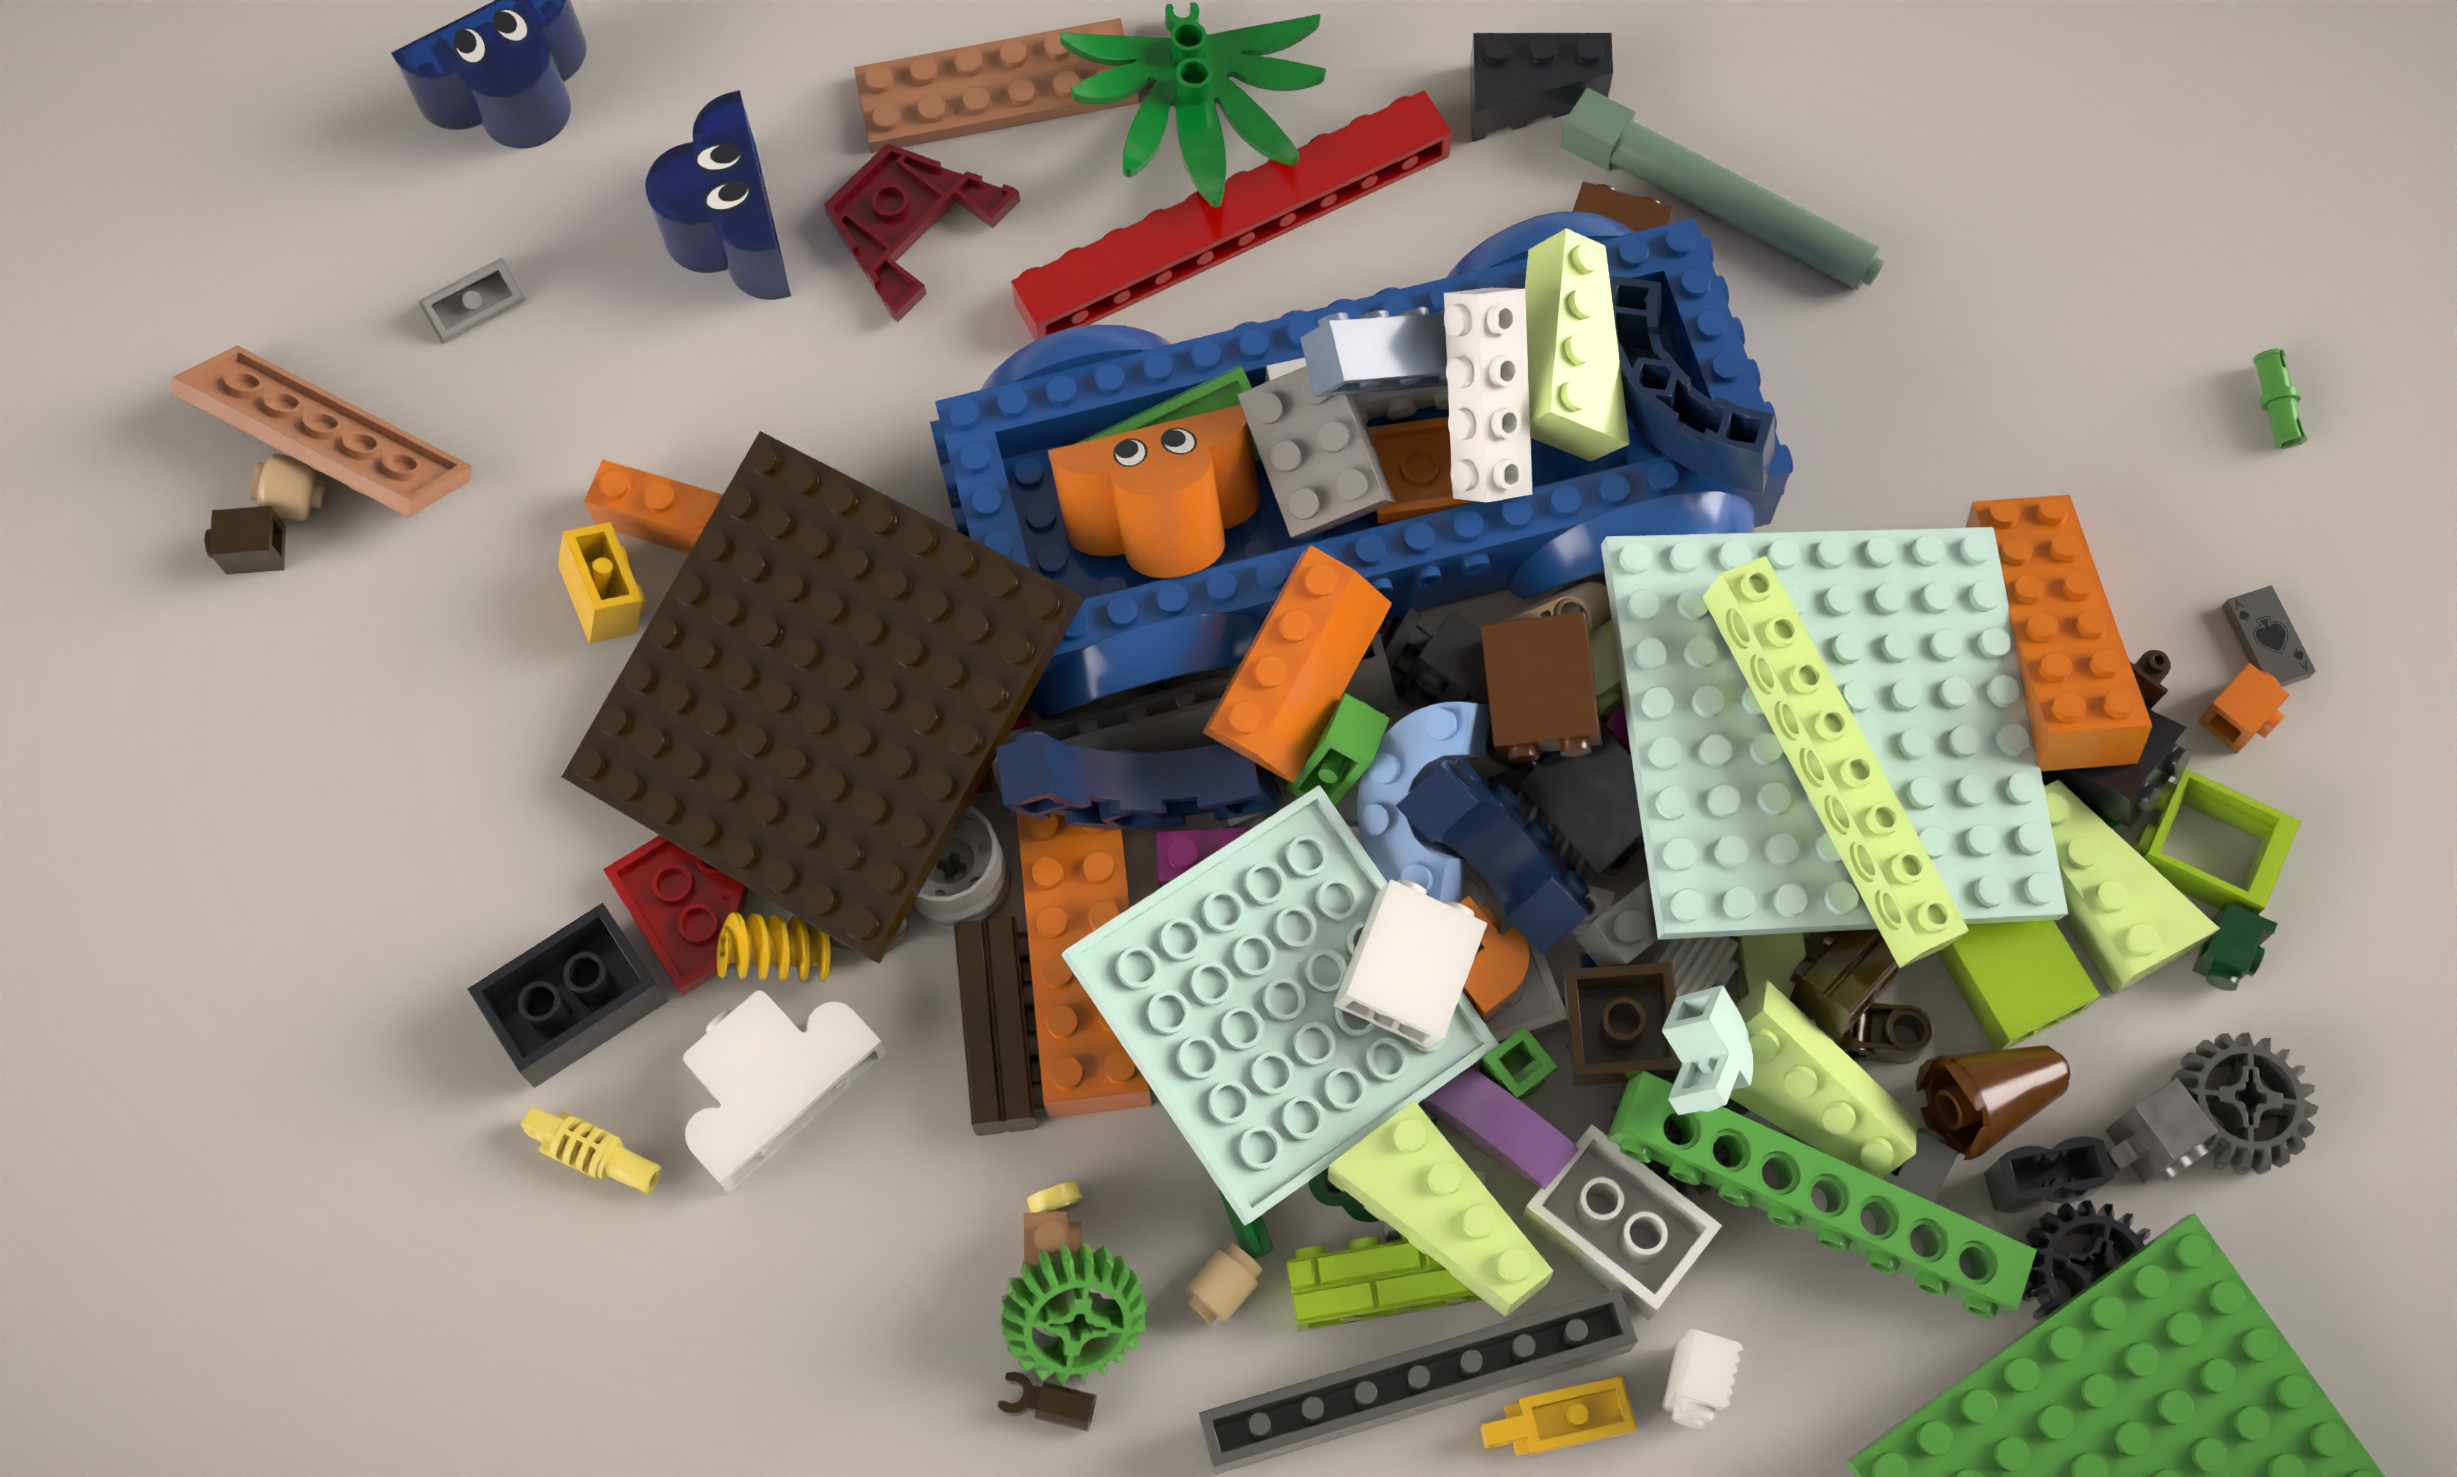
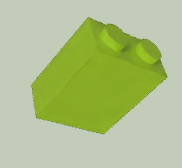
[1937,920,2100,1050]

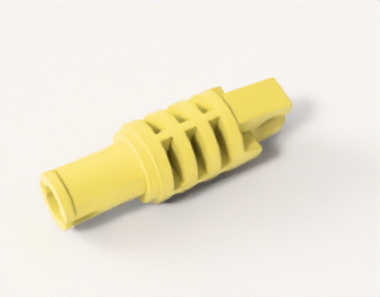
[521,1107,662,1195]

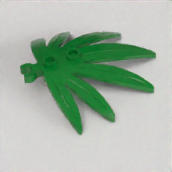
[1060,2,1326,207]

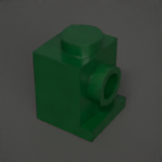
[2192,902,2278,991]

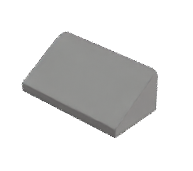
[418,257,526,343]

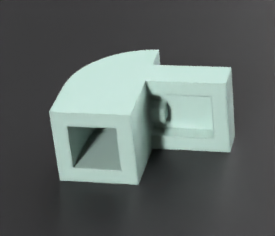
[1662,985,1753,1115]

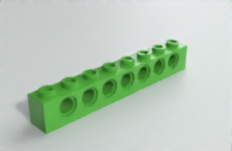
[1607,1071,2037,1319]

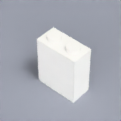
[1333,879,1487,1049]

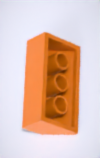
[1202,545,1392,783]

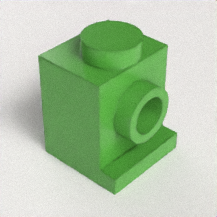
[1479,1026,1558,1100]

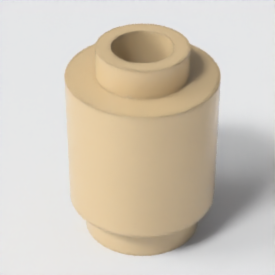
[1184,1242,1263,1325]

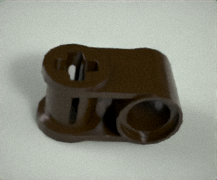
[1833,1003,1934,1064]

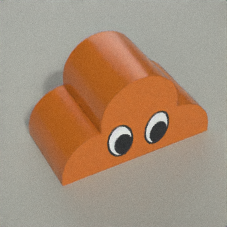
[1048,405,1261,578]

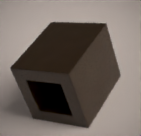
[204,506,286,575]

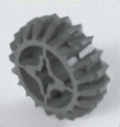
[2171,1032,2319,1175]

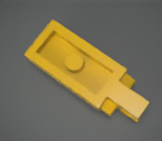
[1479,1376,1638,1456]

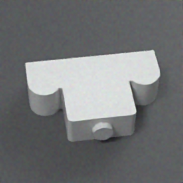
[683,990,887,1194]

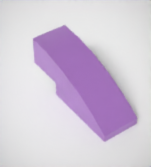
[1421,1067,1579,1190]

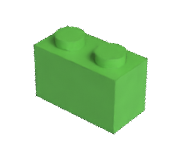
[1285,693,1390,806]

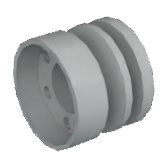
[912,805,1011,931]

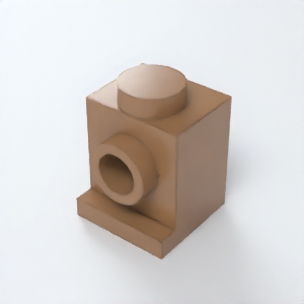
[1024,1211,1082,1265]

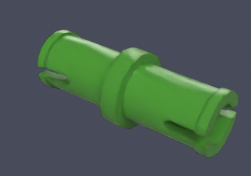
[2253,348,2308,449]

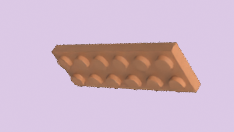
[854,18,1139,153]
[171,345,471,518]

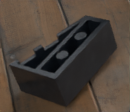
[1470,33,1613,142]

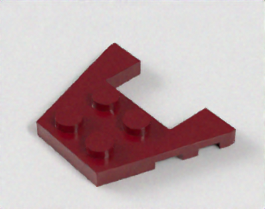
[824,143,1020,322]

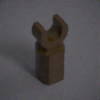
[997,1371,1097,1432]

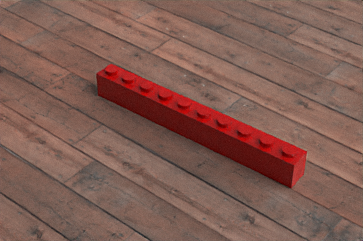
[1011,90,1452,341]

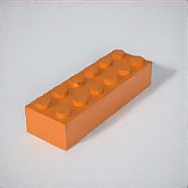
[1965,495,2152,771]
[1016,812,1152,1118]

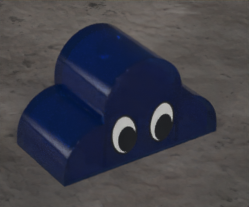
[391,0,587,149]
[645,90,792,300]

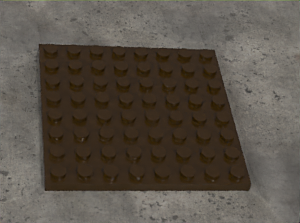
[561,431,1085,964]

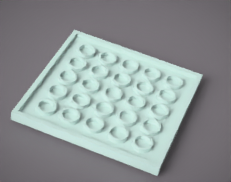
[1061,785,1499,1226]

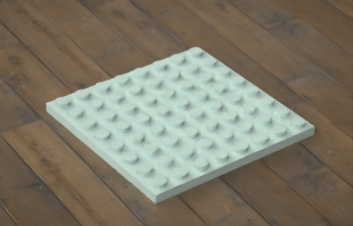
[1601,527,2068,940]

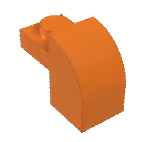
[1459,896,1530,1024]

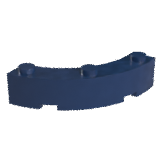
[1610,276,1775,493]
[997,732,1279,829]

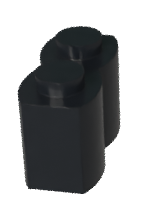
[1984,1137,2114,1213]

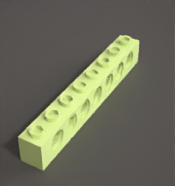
[1702,556,1969,968]

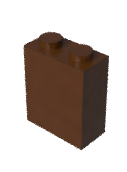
[1481,611,1603,763]

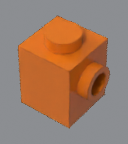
[2198,663,2290,753]

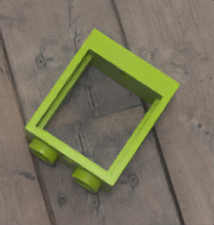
[2133,768,2301,915]

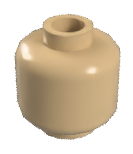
[250,454,327,522]

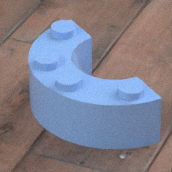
[1357,702,1491,904]

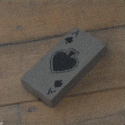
[2222,585,2316,687]

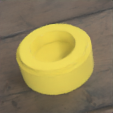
[1026,1180,1083,1213]

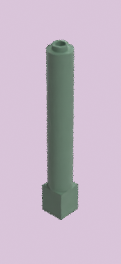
[1560,87,1884,290]

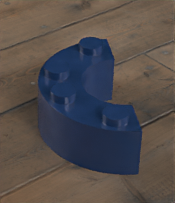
[1396,758,1590,956]

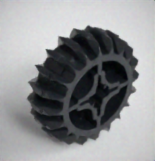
[2022,1200,2150,1320]

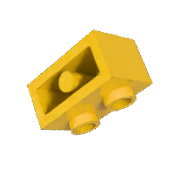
[558,522,646,644]

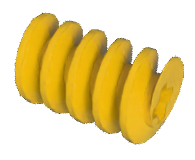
[717,912,831,982]

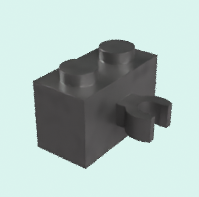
[2105,1078,2218,1183]

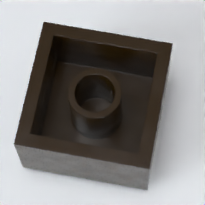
[1563,962,1682,1086]

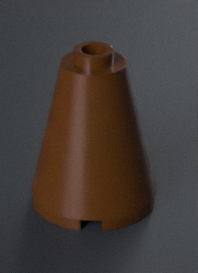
[1916,1045,2071,1160]

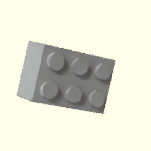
[1237,366,1396,540]

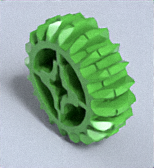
[999,1241,1147,1385]

